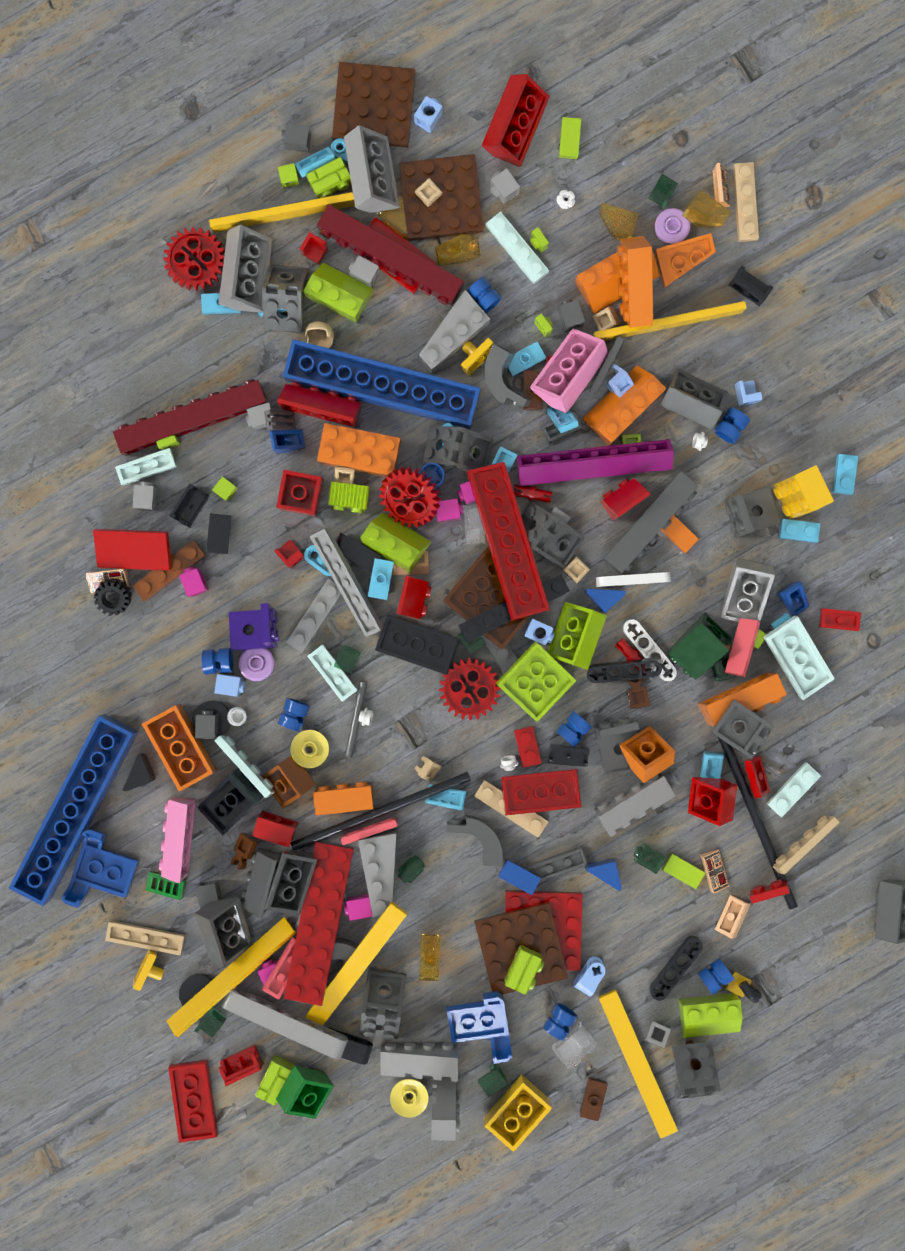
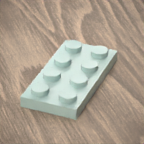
[763,616,835,700]

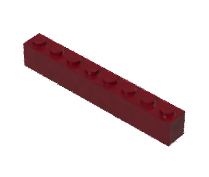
[317,204,464,306]
[113,379,268,456]

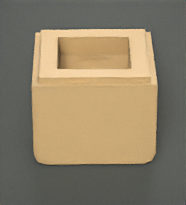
[592,307,621,331]
[335,466,356,484]

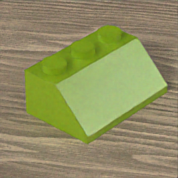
[304,262,374,324]
[360,512,431,574]
[547,602,607,670]
[678,993,743,1038]

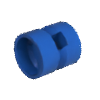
[467,277,502,313]
[714,408,750,444]
[420,462,445,490]
[201,648,233,675]
[278,698,310,732]
[556,711,592,747]
[697,958,735,995]
[543,1003,578,1041]

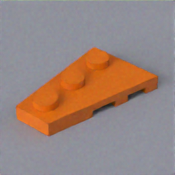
[654,233,716,288]

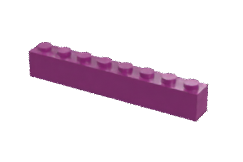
[517,439,674,486]

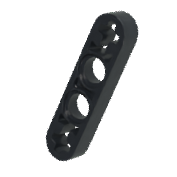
[587,658,662,683]
[649,936,703,1001]

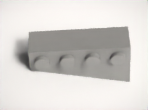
[358,830,397,917]
[380,1042,458,1082]

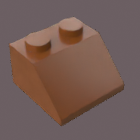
[262,756,316,808]

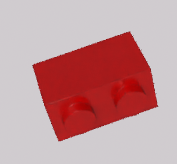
[600,478,651,521]
[397,576,432,619]
[688,777,738,826]

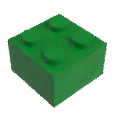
[276,1066,334,1119]

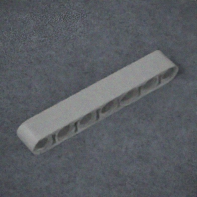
[221,987,348,1059]

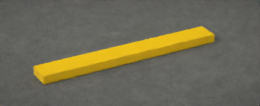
[209,192,355,233]
[593,301,747,341]
[305,902,408,1025]
[166,917,297,1037]
[598,989,678,1139]

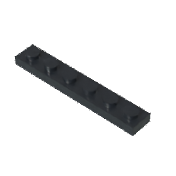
[458,574,570,643]

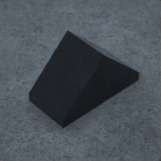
[123,753,156,792]

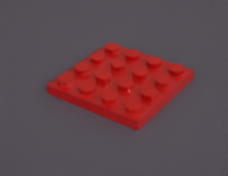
[505,890,582,971]

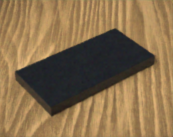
[375,614,460,675]

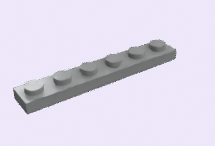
[310,527,383,637]

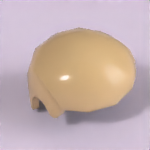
[305,321,334,349]

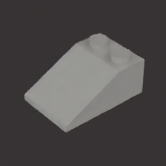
[721,558,775,622]

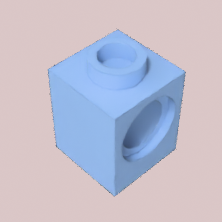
[414,96,443,133]
[524,619,555,646]
[214,674,245,697]

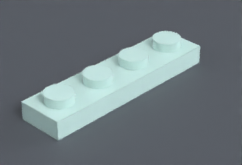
[486,211,549,284]
[214,735,275,798]

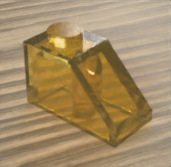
[682,190,732,227]
[377,195,408,240]
[599,203,639,242]
[435,234,481,266]
[419,934,440,981]

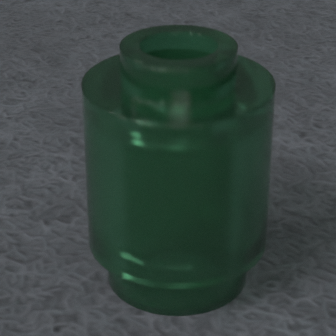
[398,855,426,884]

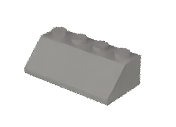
[344,125,400,213]
[219,225,272,312]

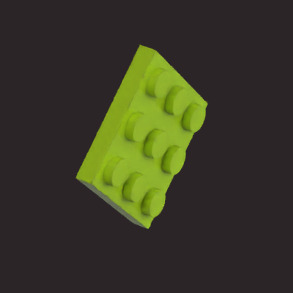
[496,641,576,722]

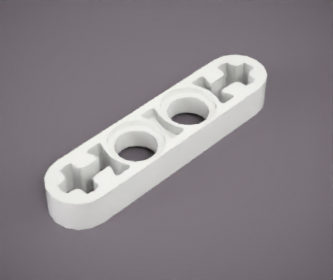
[596,572,671,587]
[622,620,677,681]

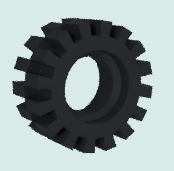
[94,578,132,616]

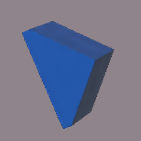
[269,429,306,454]
[777,581,809,616]
[585,589,626,613]
[585,858,622,891]

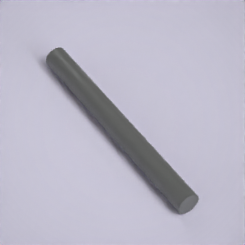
[345,681,367,758]

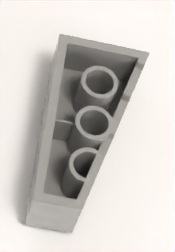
[419,290,490,374]
[595,774,675,837]
[431,1077,460,1141]

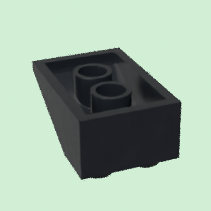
[197,768,264,836]

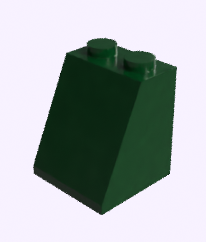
[668,612,732,680]

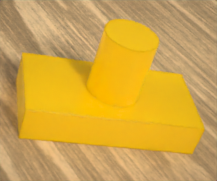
[461,338,494,376]
[133,949,164,991]

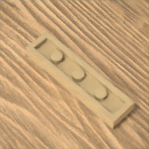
[733,162,759,242]
[474,779,548,838]
[772,816,840,874]
[105,920,186,955]

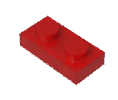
[819,608,861,631]
[514,726,542,768]
[744,755,771,798]
[749,880,790,904]

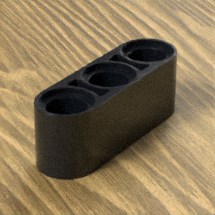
[336,532,388,573]
[327,1027,373,1065]

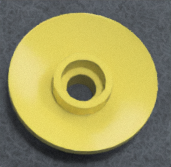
[290,730,329,768]
[390,1078,428,1118]

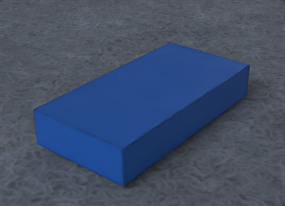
[498,859,541,895]

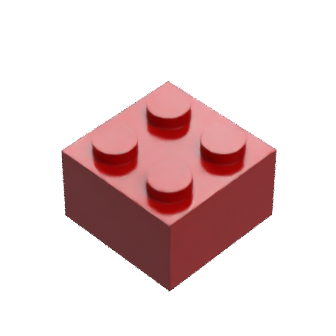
[276,469,324,517]

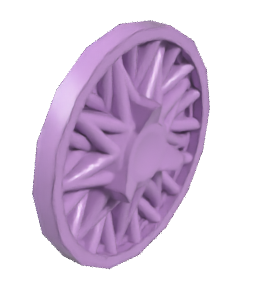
[654,208,690,245]
[239,648,275,681]

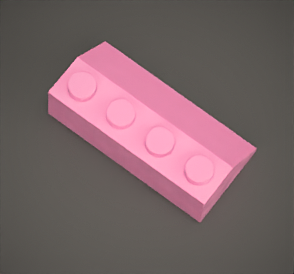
[530,328,609,414]
[159,797,196,883]

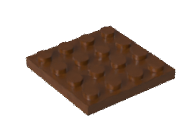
[332,62,415,148]
[399,154,484,241]
[443,546,530,650]
[474,902,568,995]

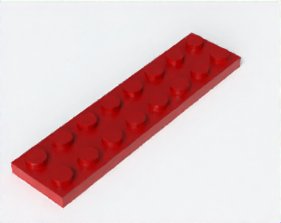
[467,462,550,621]
[283,842,354,1006]

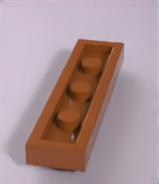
[132,540,206,602]

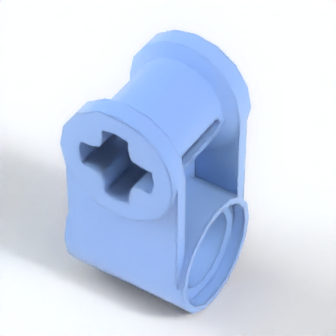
[573,956,605,996]

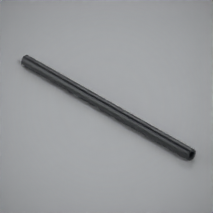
[717,736,798,909]
[291,772,471,850]

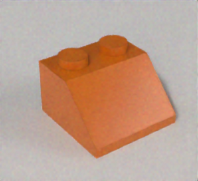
[620,726,675,783]

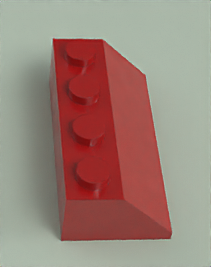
[481,74,550,167]
[277,382,362,428]

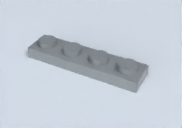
[286,579,341,653]

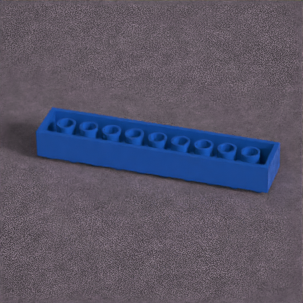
[283,339,480,429]
[9,714,139,906]

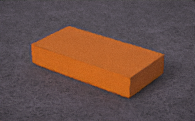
[660,515,699,553]

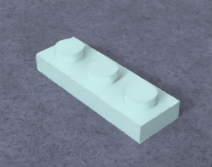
[115,448,177,486]
[307,645,358,702]
[766,762,821,817]

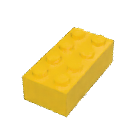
[773,465,834,519]

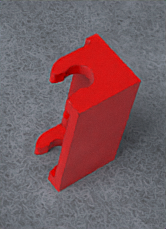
[252,810,298,848]
[218,1045,264,1086]

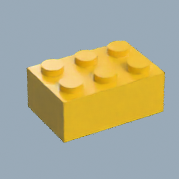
[484,1074,552,1152]

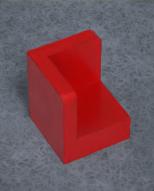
[300,232,328,265]
[274,540,305,569]

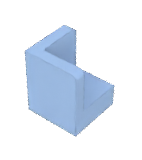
[606,364,634,397]
[734,380,762,407]

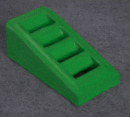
[145,871,187,900]

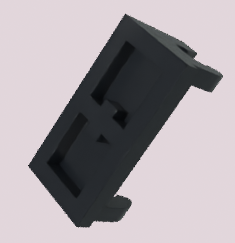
[728,266,774,307]
[169,483,210,528]
[206,513,231,554]
[548,744,590,767]

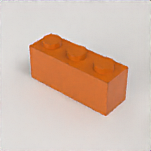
[313,781,374,815]

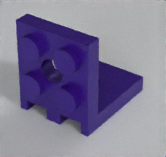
[229,603,279,651]

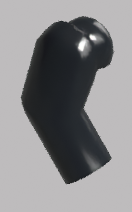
[738,980,762,1003]

